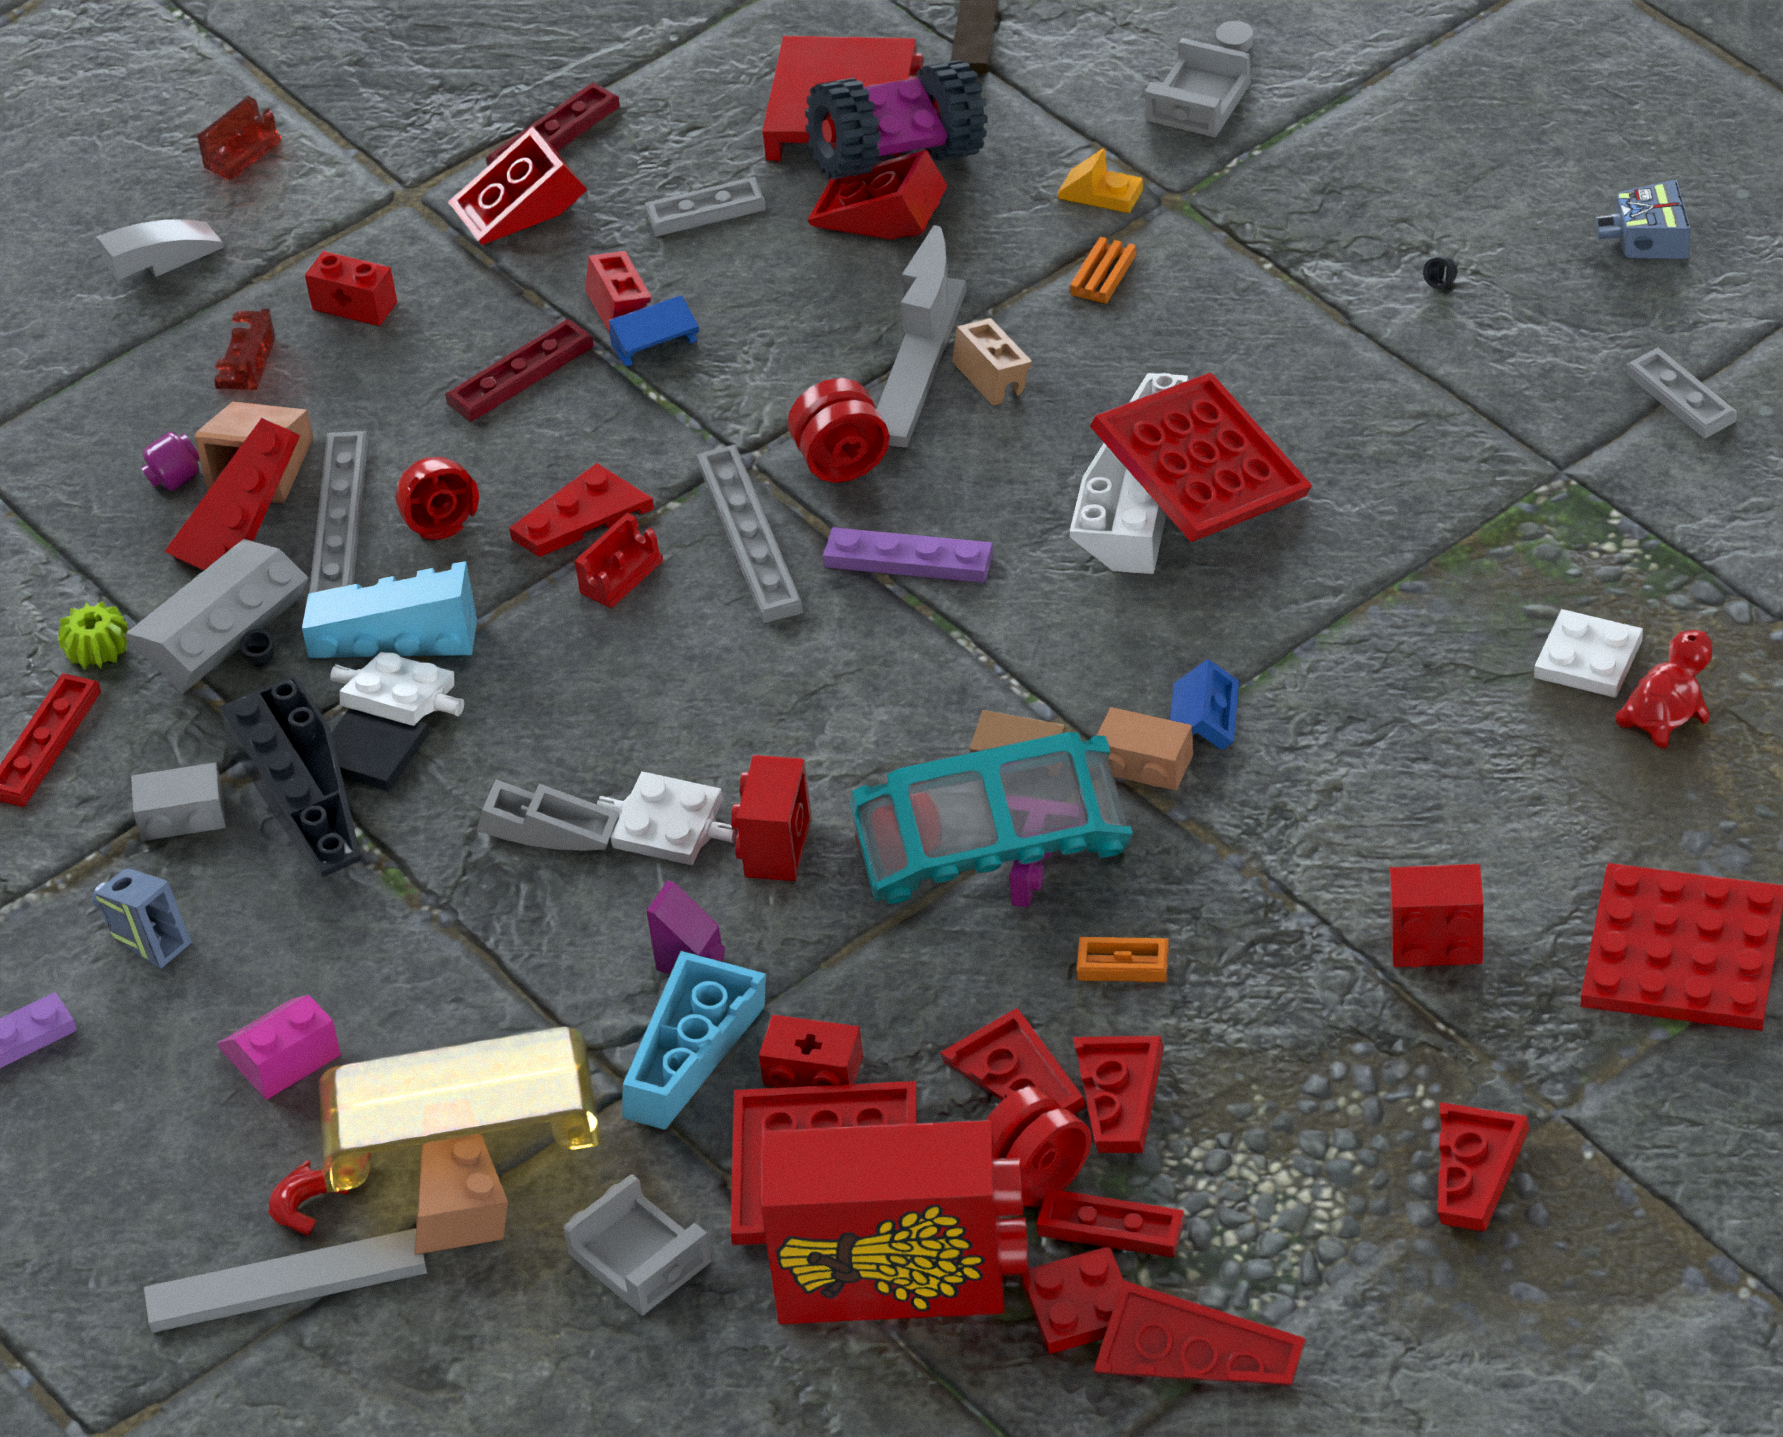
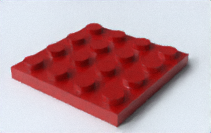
[1090,372,1312,542]
[1580,863,1783,1031]
[730,1081,917,1245]

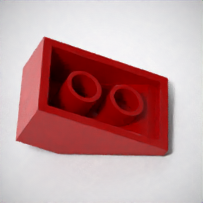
[448,126,587,245]
[807,150,948,240]

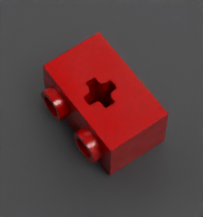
[305,251,398,326]
[759,1015,863,1088]

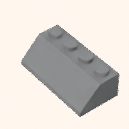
[125,539,308,694]

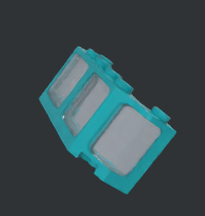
[849,732,1133,904]

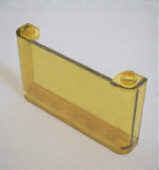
[319,1027,602,1193]

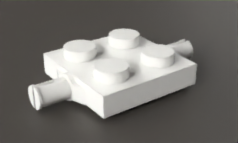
[330,652,464,726]
[597,771,738,866]

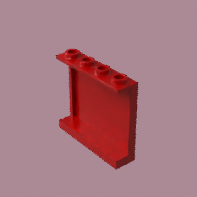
[762,36,924,161]

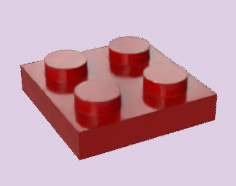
[1020,1246,1123,1354]

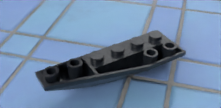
[219,675,362,877]

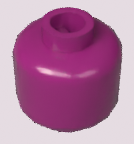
[140,431,200,491]

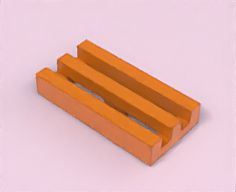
[1070,237,1137,304]
[1077,937,1169,982]

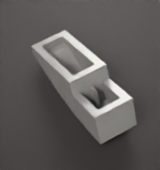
[97,220,224,280]
[901,225,949,339]
[477,779,620,851]

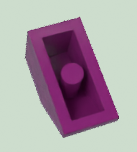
[646,880,725,975]

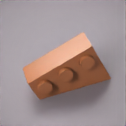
[414,1103,508,1255]

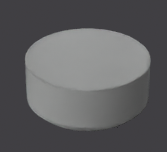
[1216,21,1253,52]

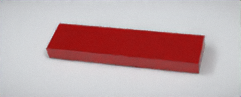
[0,673,102,807]

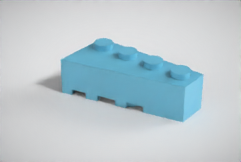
[302,561,477,658]
[622,951,766,1130]

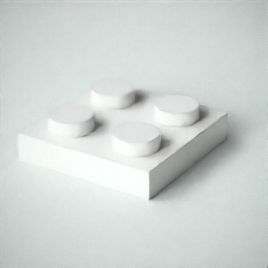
[1534,609,1643,698]

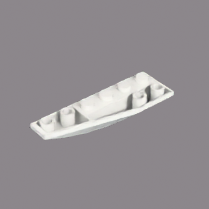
[1070,373,1188,574]

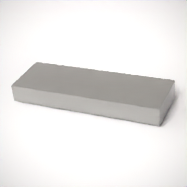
[645,177,766,237]
[1626,347,1737,439]

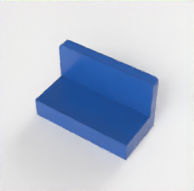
[1170,659,1239,750]

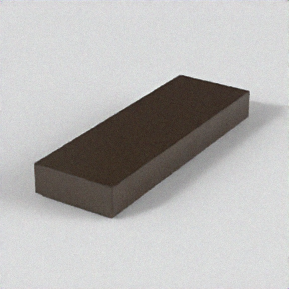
[950,0,999,74]

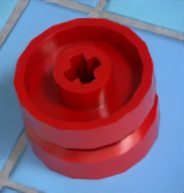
[787,378,890,483]
[986,1086,1092,1207]

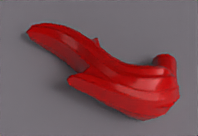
[268,1150,371,1237]

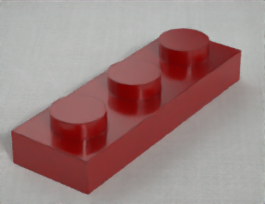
[1036,1188,1185,1258]

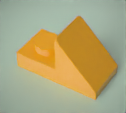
[1058,148,1143,213]

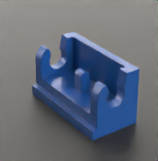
[609,295,699,367]

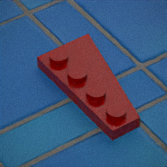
[164,418,301,570]
[1093,1280,1307,1386]

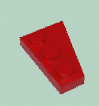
[509,463,654,557]
[940,1008,1086,1114]
[1073,1036,1164,1153]
[1438,1102,1530,1232]

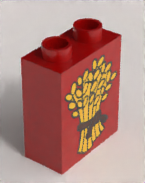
[761,1120,1029,1324]

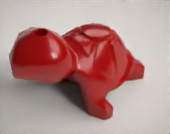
[1615,630,1713,748]

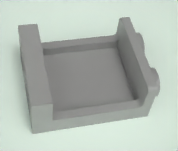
[1145,38,1251,138]
[564,1174,712,1316]

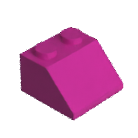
[218,995,341,1100]

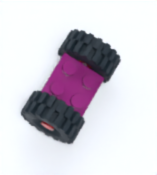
[805,60,988,179]

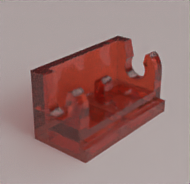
[197,96,282,181]
[214,309,276,390]

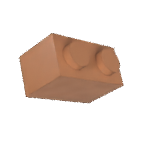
[1095,707,1193,791]

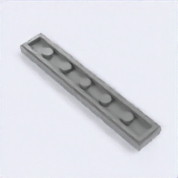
[877,278,967,448]
[309,431,368,593]
[697,445,803,624]
[144,1228,427,1333]

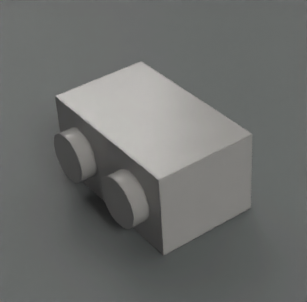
[131,762,226,841]

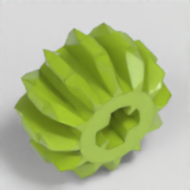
[58,601,129,670]

